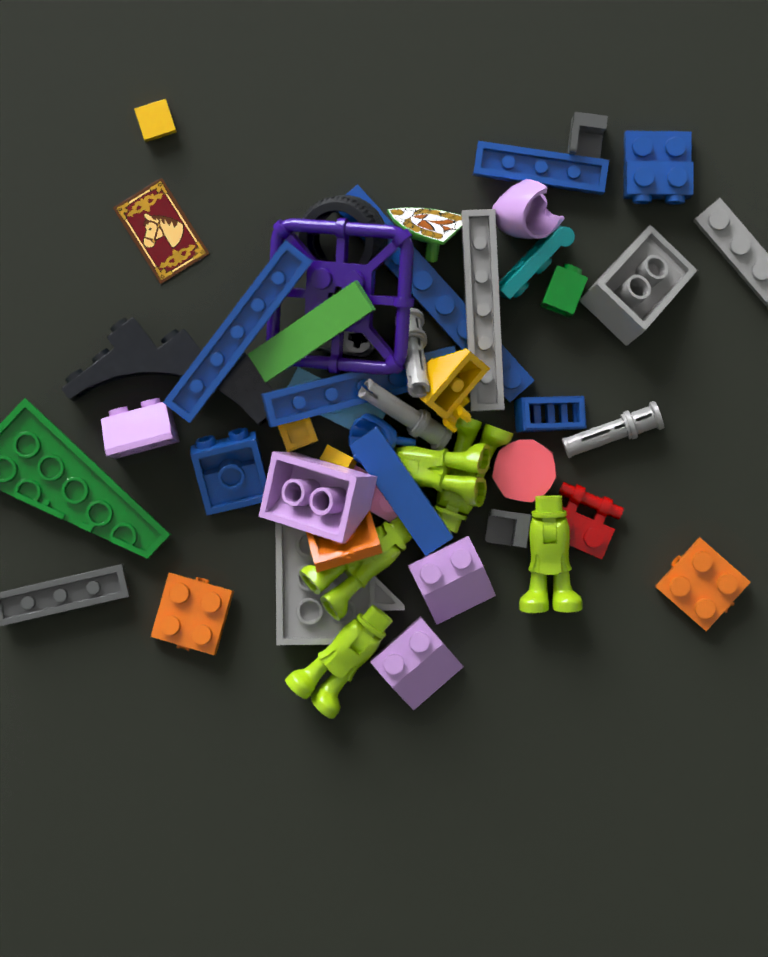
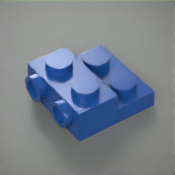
[623,131,694,205]
[190,428,267,516]

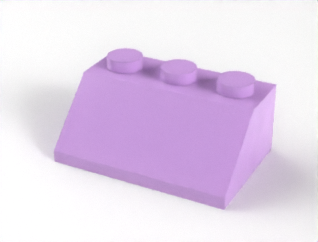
[258,451,377,543]

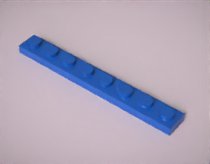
[337,184,535,403]

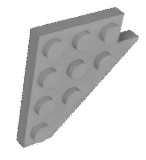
[275,522,405,645]

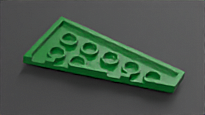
[0,398,172,559]

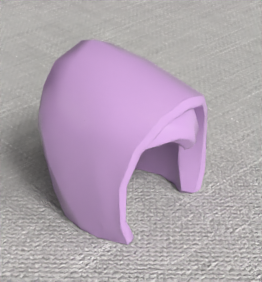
[492,179,565,239]

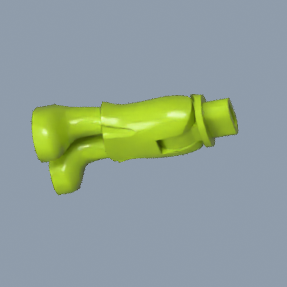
[434,418,513,533]
[394,443,491,507]
[519,495,583,613]
[299,516,413,621]
[285,605,393,719]

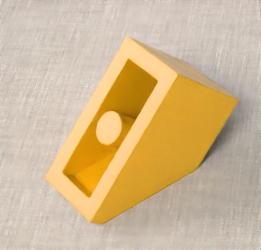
[407,349,490,420]

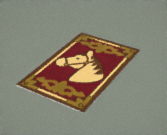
[113,177,210,284]

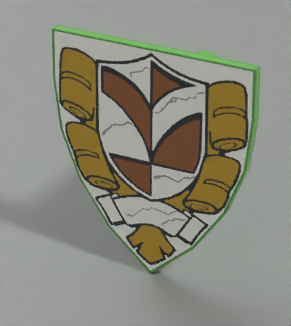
[387,207,462,262]

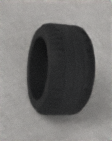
[297,195,388,264]

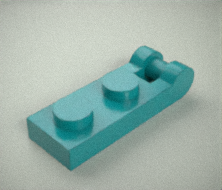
[499,226,575,299]

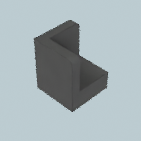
[567,112,608,159]
[485,509,531,548]

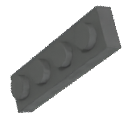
[0,564,131,626]

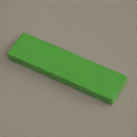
[248,281,376,383]

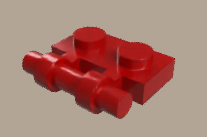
[558,482,624,560]

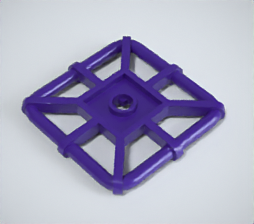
[266,218,414,375]

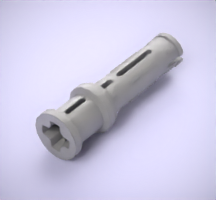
[395,308,430,398]
[358,379,453,450]
[562,401,664,458]

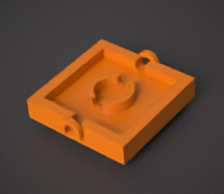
[306,510,383,573]
[655,537,751,631]
[151,573,234,655]

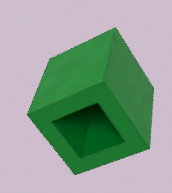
[540,264,588,318]

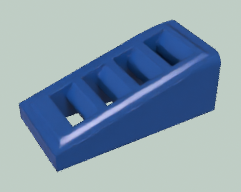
[514,396,587,433]

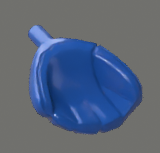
[348,413,416,463]

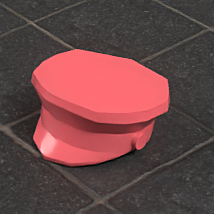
[492,439,557,503]

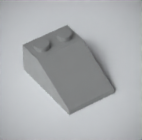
[579,225,697,346]

